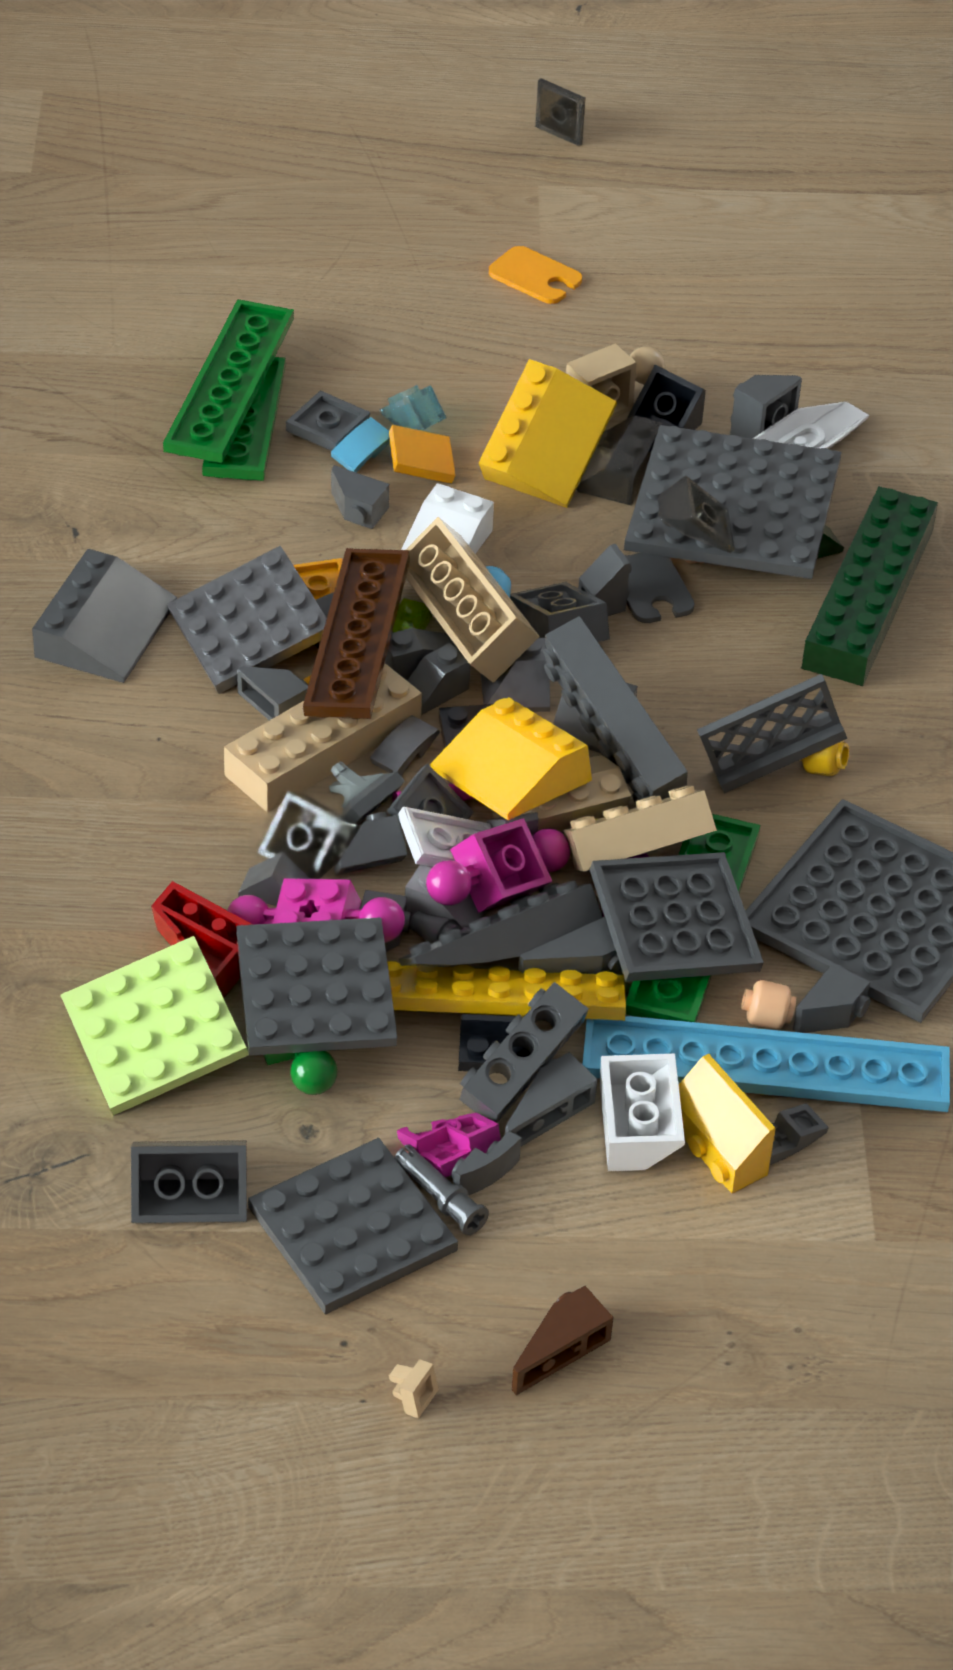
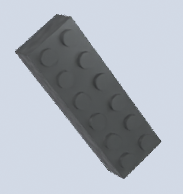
[543,616,688,804]

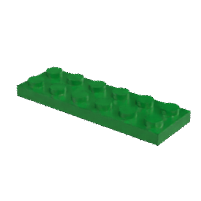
[202,357,286,481]

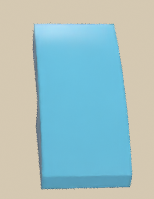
[331,417,390,473]

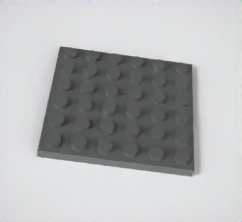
[624,425,841,579]
[745,799,953,1023]

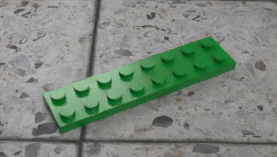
[163,299,294,463]
[626,814,761,1022]

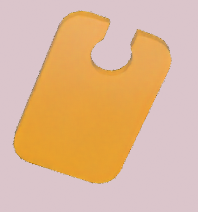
[489,246,582,304]

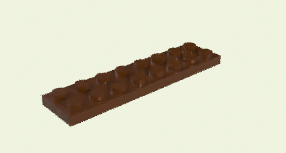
[303,548,410,719]

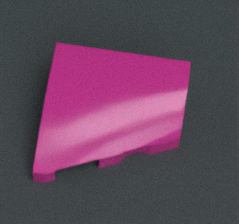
[397,1113,501,1178]

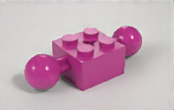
[426,818,571,913]
[227,879,405,943]

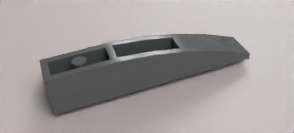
[398,880,603,967]

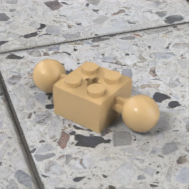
[566,343,665,419]

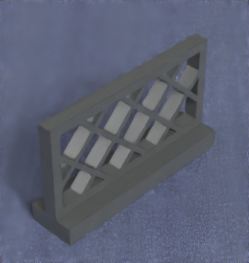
[697,674,847,794]

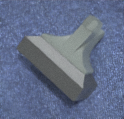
[329,761,406,831]

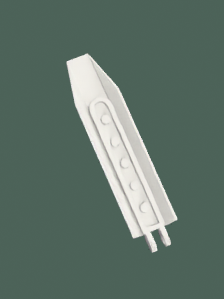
[752,402,869,449]

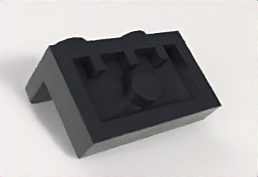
[458,1014,530,1071]

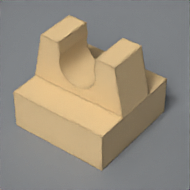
[389,1359,439,1419]

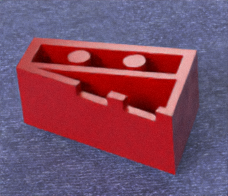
[151,881,253,998]

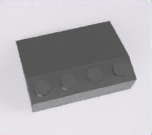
[32,549,177,683]

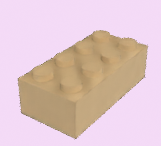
[563,785,717,872]

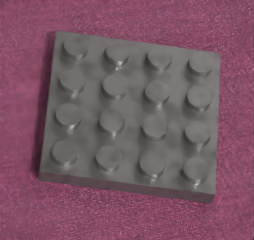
[167,545,327,694]

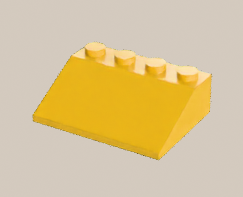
[478,359,617,508]
[430,697,592,820]

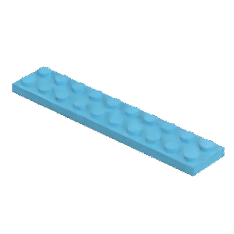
[582,1016,950,1112]

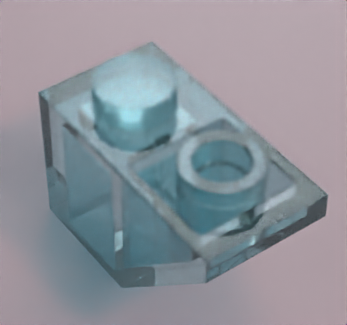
[379,385,447,431]

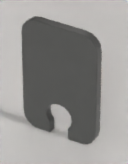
[626,553,695,623]

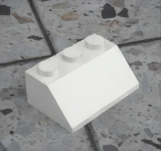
[600,1053,685,1171]

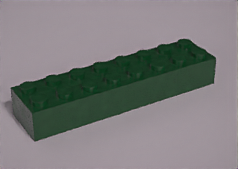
[801,486,938,686]

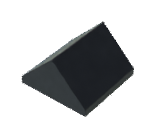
[627,365,706,430]

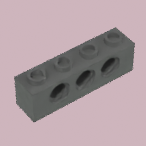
[459,982,589,1123]

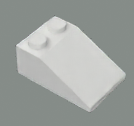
[401,483,494,554]

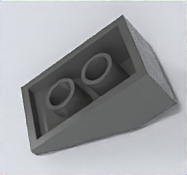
[510,582,610,643]

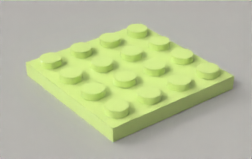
[61,936,249,1116]

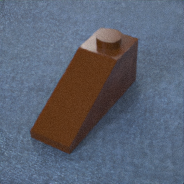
[512,1286,614,1395]

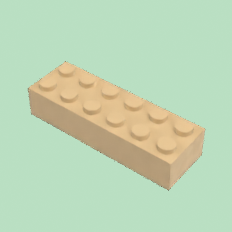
[406,517,540,683]
[224,664,422,812]

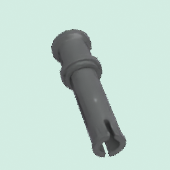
[395,1144,489,1235]

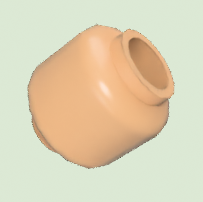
[741,980,796,1030]

